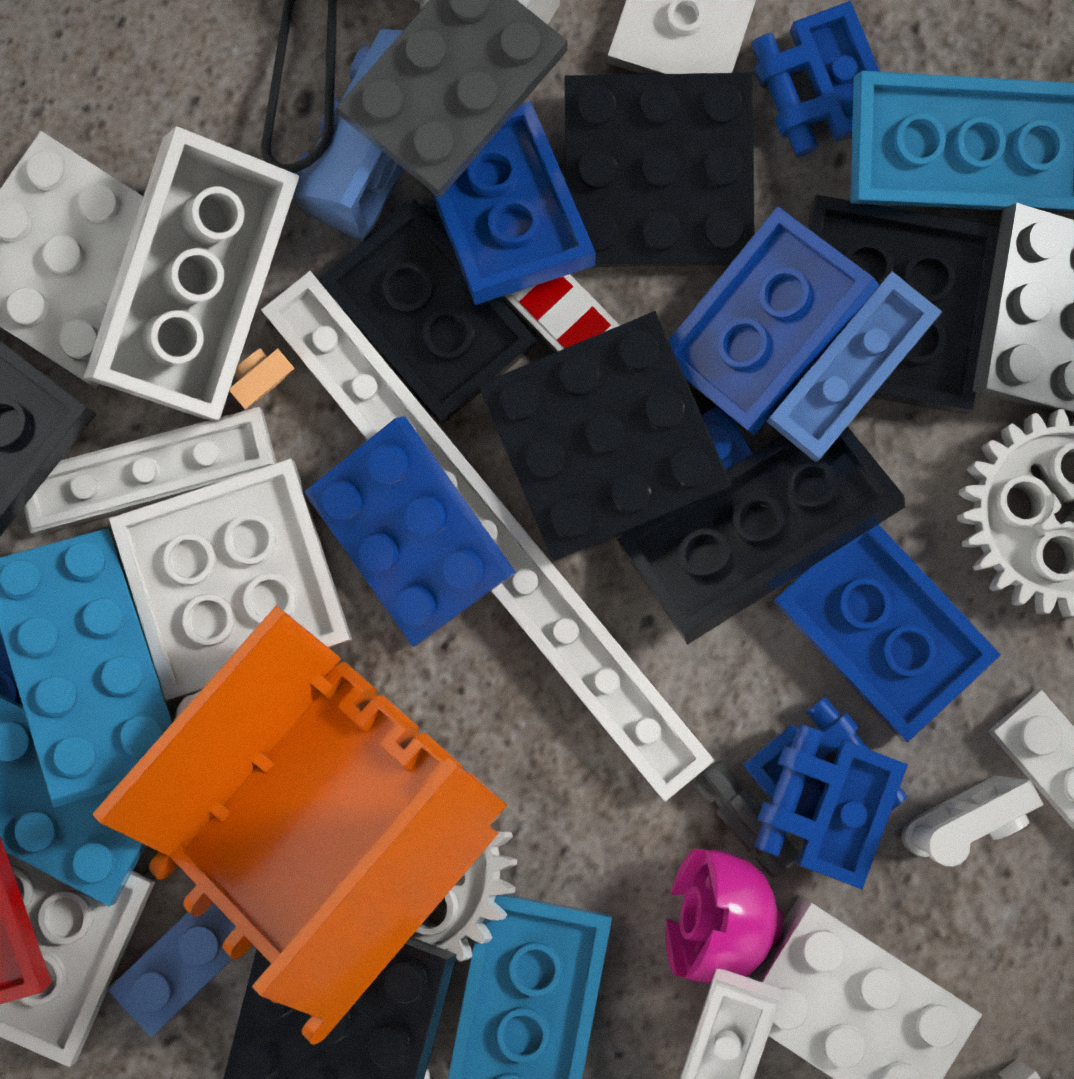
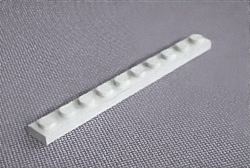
[261,271,715,802]

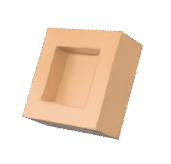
[229,348,295,410]

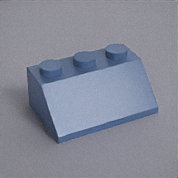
[293,29,405,243]

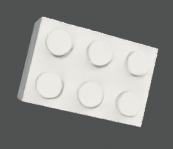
[748,895,982,1079]

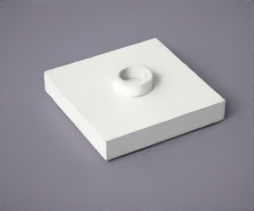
[607,0,756,74]

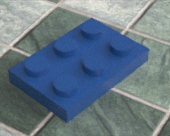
[430,101,596,305]
[668,206,879,435]
[304,416,517,647]
[772,524,1001,742]

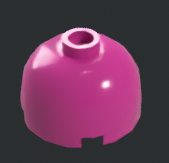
[665,849,783,984]

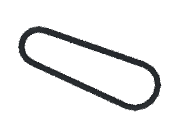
[261,0,337,173]

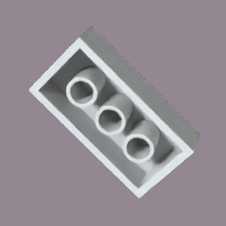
[83,126,299,420]

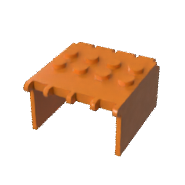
[92,605,507,1045]

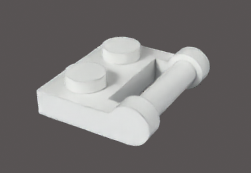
[901,775,1044,867]

